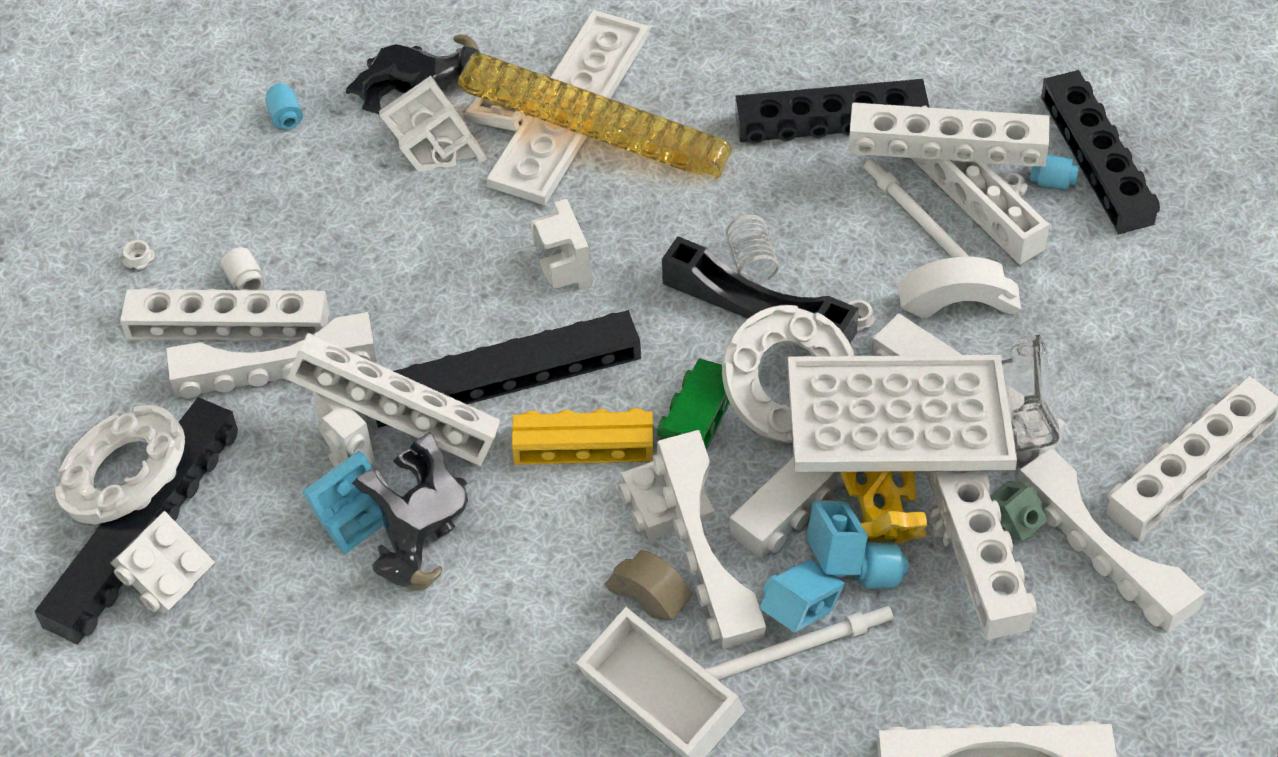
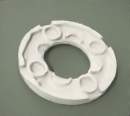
[722,305,855,444]
[55,405,185,525]

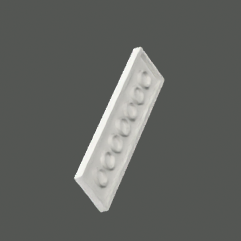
[487,10,649,205]

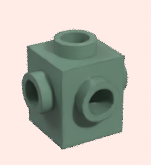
[990,481,1048,542]

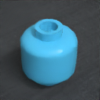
[853,542,909,589]

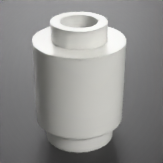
[221,247,264,290]

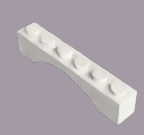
[166,312,377,399]
[652,430,766,649]
[1018,448,1205,633]
[877,721,1117,757]

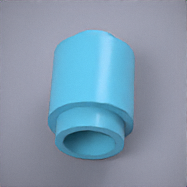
[265,83,303,129]
[1030,155,1079,190]

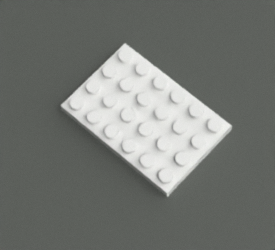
[787,355,1017,472]

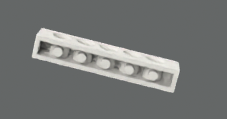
[848,103,1050,167]
[911,105,1050,265]
[120,288,329,341]
[286,333,500,466]
[1106,376,1278,540]
[925,470,1037,640]

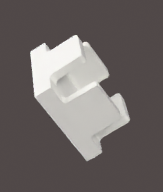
[530,199,592,290]

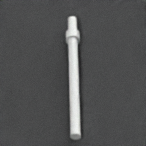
[864,158,970,257]
[705,606,893,680]

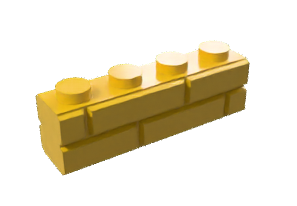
[512,408,654,465]

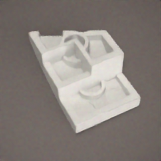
[379,76,487,172]

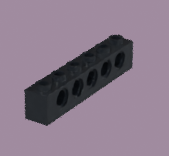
[1041,70,1160,235]
[735,79,929,144]

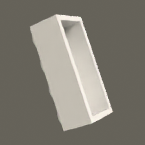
[576,607,745,757]

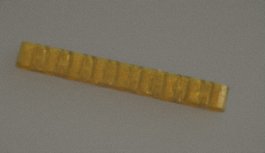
[458,53,732,179]

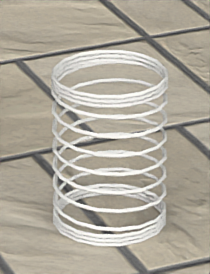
[726,214,779,280]

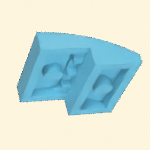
[302,451,384,554]

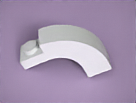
[898,257,1021,318]

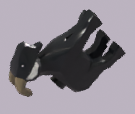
[346,34,485,114]
[352,432,468,590]

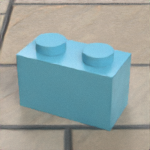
[806,500,868,577]
[760,559,845,633]

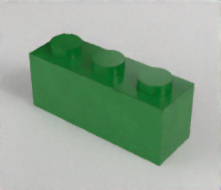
[657,358,730,451]

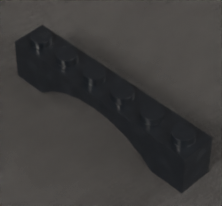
[662,236,859,343]

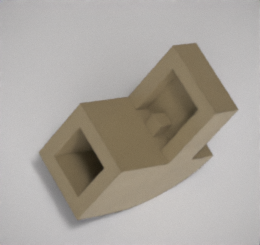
[605,550,694,620]

